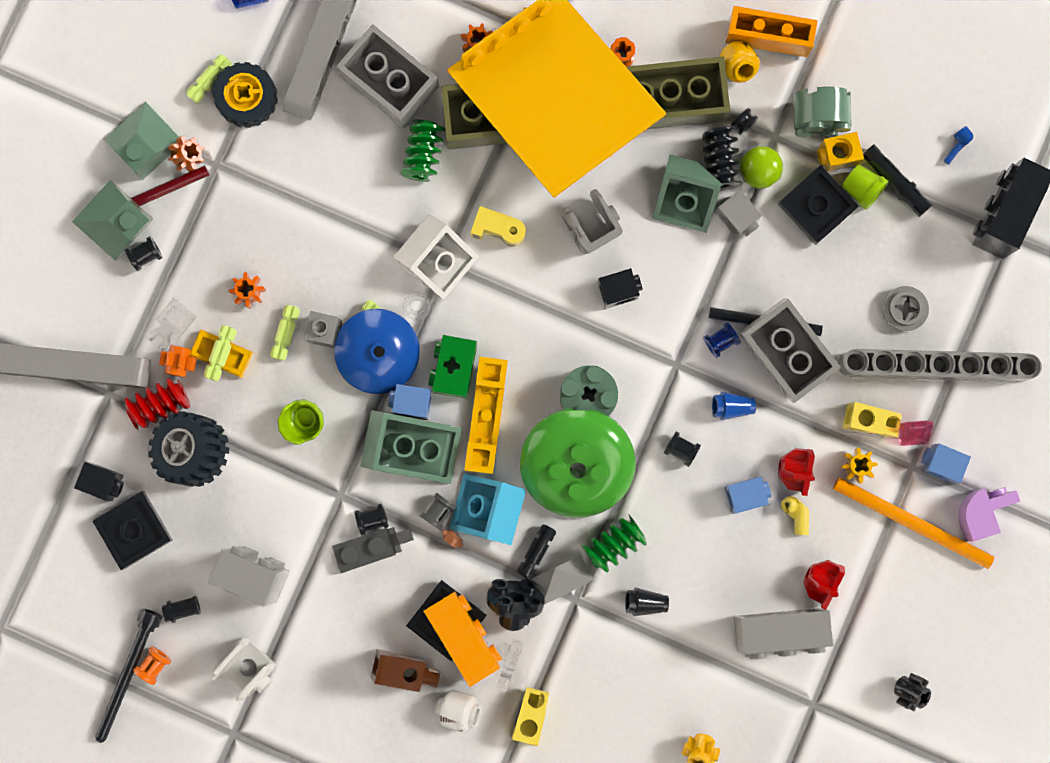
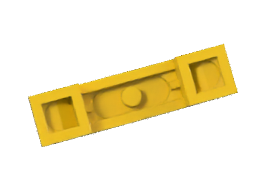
[464,356,508,474]

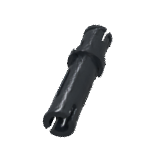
[863,144,933,217]

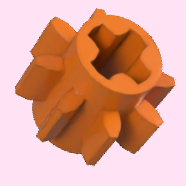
[461,23,493,52]
[168,136,204,172]
[229,272,266,309]
[159,345,197,378]

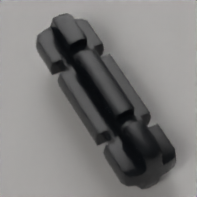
[517,524,556,579]

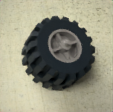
[148,411,229,487]

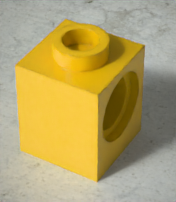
[817,132,864,172]

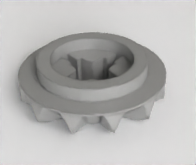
[883,286,929,331]

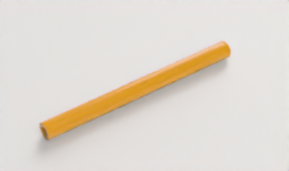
[833,477,995,569]

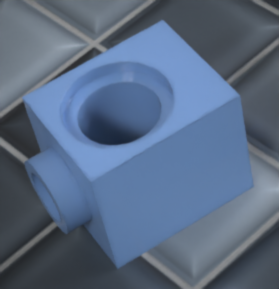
[388,384,432,420]
[921,443,971,484]
[725,477,772,514]

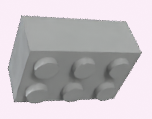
[336,24,440,128]
[739,298,841,403]
[207,546,290,606]
[734,608,834,659]

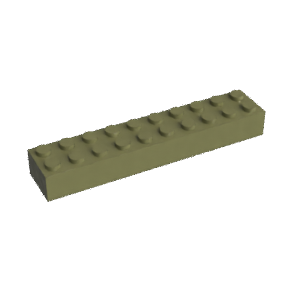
[441,56,731,150]

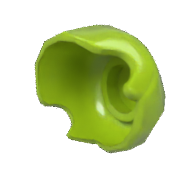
[740,146,784,189]
[277,399,324,445]

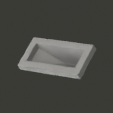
[530,554,594,605]

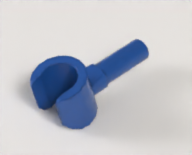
[944,126,974,165]

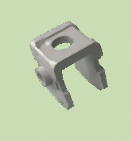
[562,189,623,254]

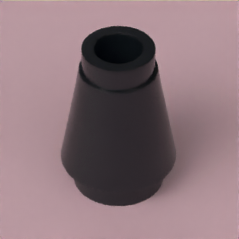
[625,587,669,616]

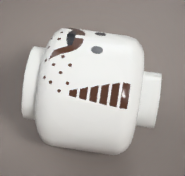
[435,690,481,732]

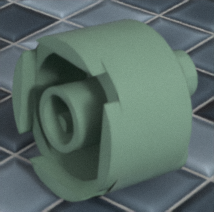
[793,86,852,138]
[560,365,618,416]

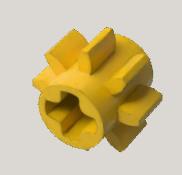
[840,447,878,484]
[682,733,721,763]

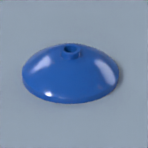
[334,309,420,394]

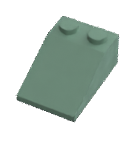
[360,410,462,484]

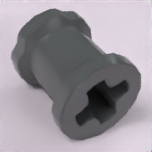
[420,493,457,531]

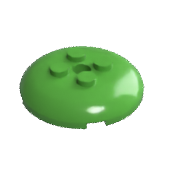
[520,408,636,518]

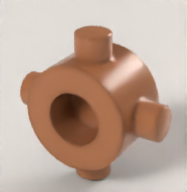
[442,529,464,549]

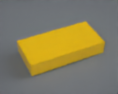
[190,329,253,378]

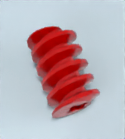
[124,378,191,430]

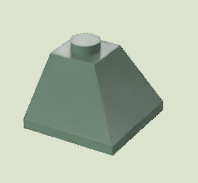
[105,101,179,180]
[652,155,722,233]
[72,180,153,260]

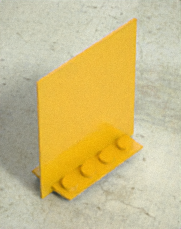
[447,0,666,198]

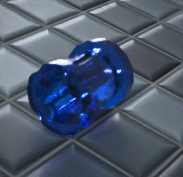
[703,322,741,358]

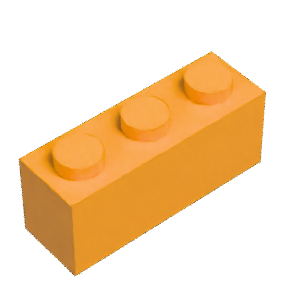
[725,6,818,58]
[424,592,502,687]

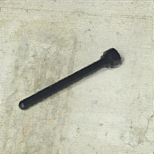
[95,608,163,743]

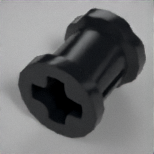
[125,236,163,271]
[664,431,701,467]
[354,503,389,536]

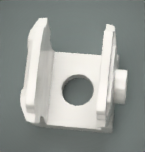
[210,637,277,702]

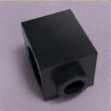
[597,268,643,309]
[74,461,124,501]

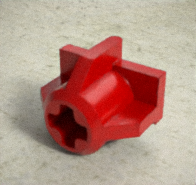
[778,448,815,496]
[803,560,845,609]

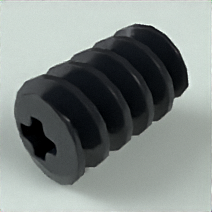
[702,126,743,189]

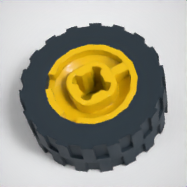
[212,62,278,128]

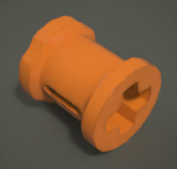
[610,37,636,67]
[133,646,172,685]

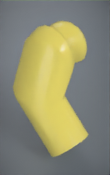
[781,496,809,535]

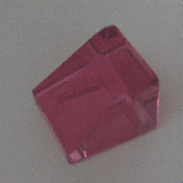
[898,420,933,446]

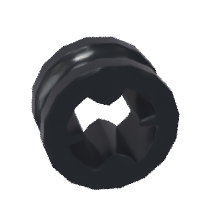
[730,108,758,135]

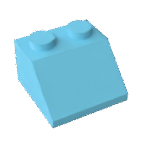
[449,473,526,545]

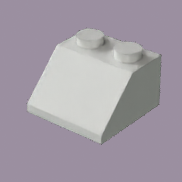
[393,214,479,300]

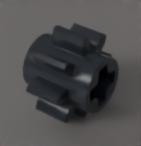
[894,673,931,712]

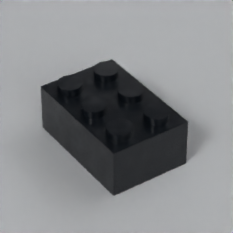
[972,157,1050,259]

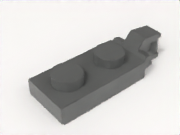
[332,527,414,573]

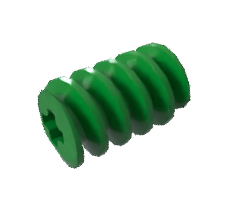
[401,119,446,182]
[581,514,647,573]

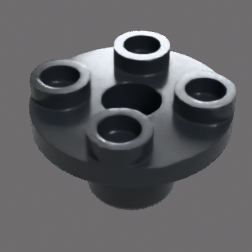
[486,579,545,631]

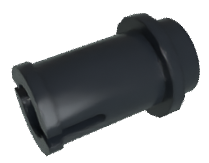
[162,596,201,624]

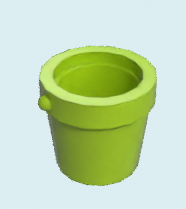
[841,164,889,210]

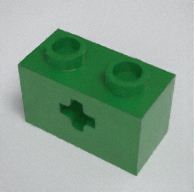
[428,335,478,400]

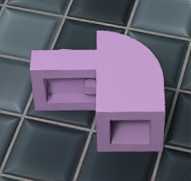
[959,487,1020,542]

